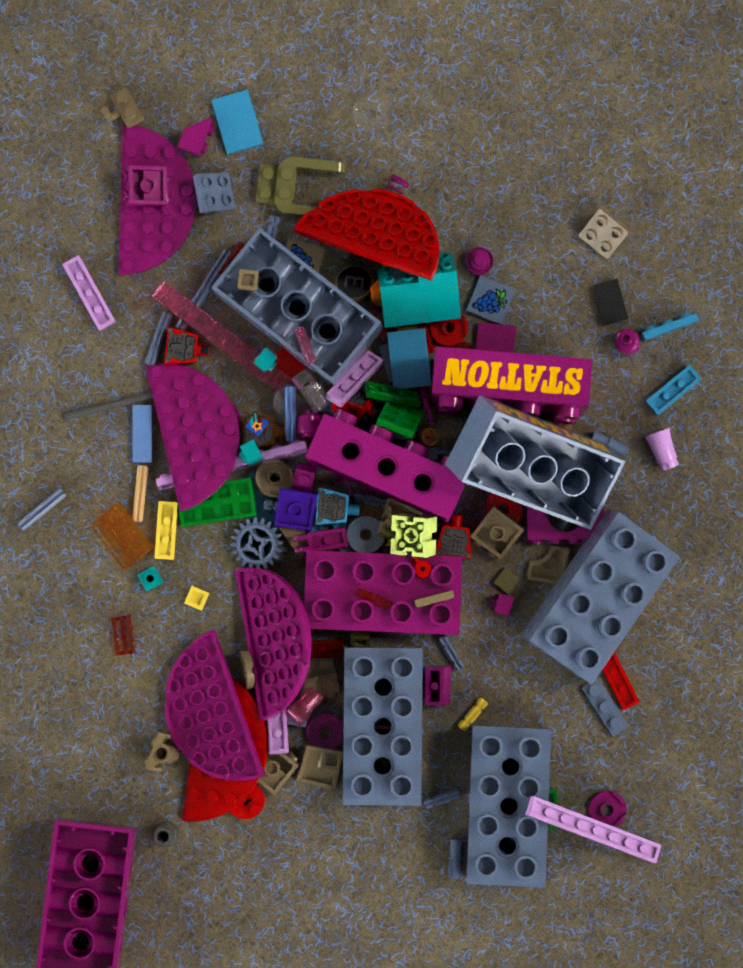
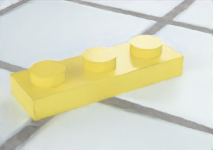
[154,501,178,560]

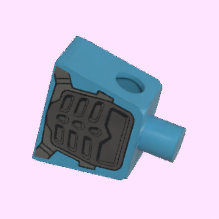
[315,488,360,525]

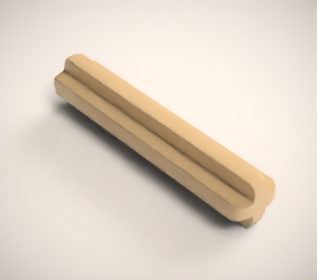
[132,465,148,522]

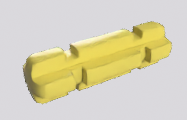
[458,698,488,731]

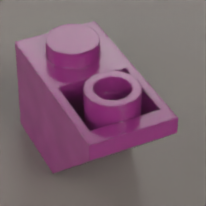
[177,118,215,158]
[292,463,317,492]

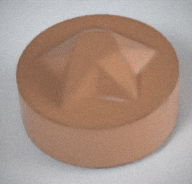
[418,427,438,447]

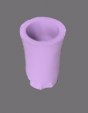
[644,427,679,471]

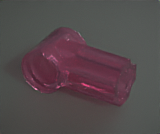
[286,686,325,727]

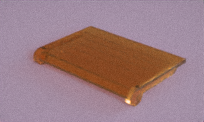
[89,502,154,571]

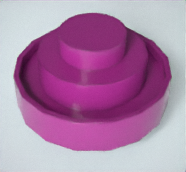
[466,247,494,276]

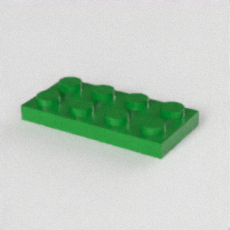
[376,401,424,439]
[177,478,257,527]

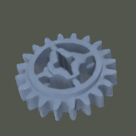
[230,517,284,569]

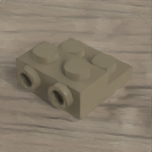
[470,506,524,559]
[300,654,340,703]
[258,741,300,795]

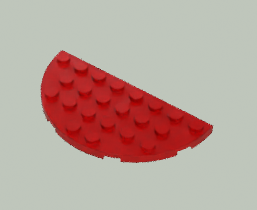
[294,189,439,281]
[182,677,269,822]

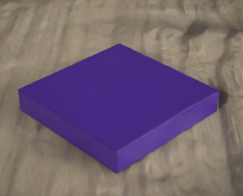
[273,487,318,531]

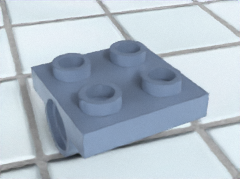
[193,172,236,215]

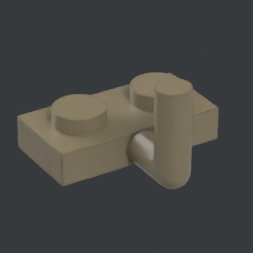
[101,87,145,128]

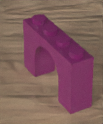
[526,505,604,544]

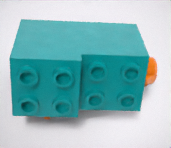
[370,252,461,328]

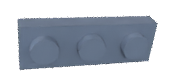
[581,677,629,737]

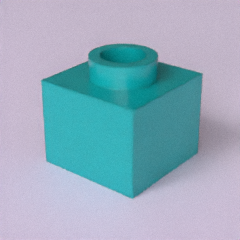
[253,347,278,373]
[239,439,263,466]
[138,566,164,592]

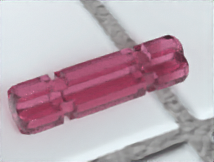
[294,327,317,364]

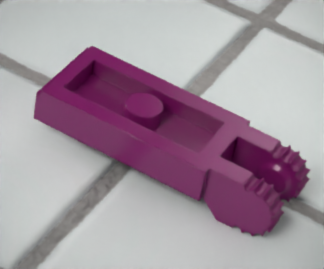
[292,527,348,553]

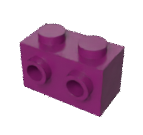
[424,665,451,706]

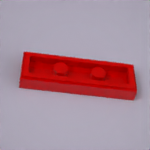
[602,652,640,711]

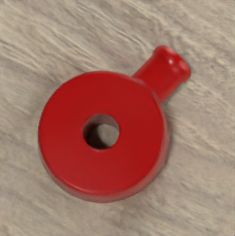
[412,556,432,579]

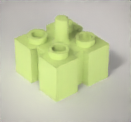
[390,513,437,558]

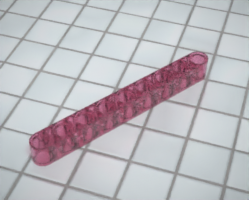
[151,280,297,398]

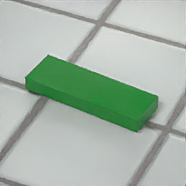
[362,381,421,408]

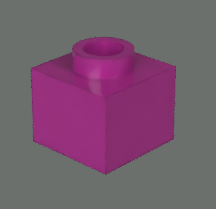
[491,593,514,617]

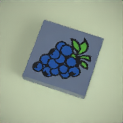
[466,275,516,325]

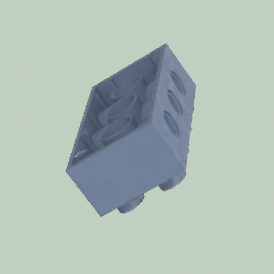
[211,227,383,387]
[343,648,423,806]
[467,725,551,888]

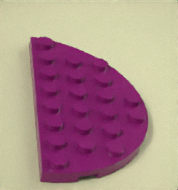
[119,124,197,276]
[146,364,240,512]
[235,568,312,721]
[165,630,265,781]

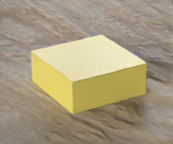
[184,586,210,611]

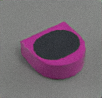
[332,479,354,498]

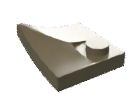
[295,744,343,789]

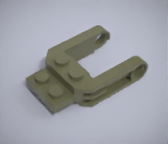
[256,156,346,218]

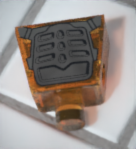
[244,412,286,448]

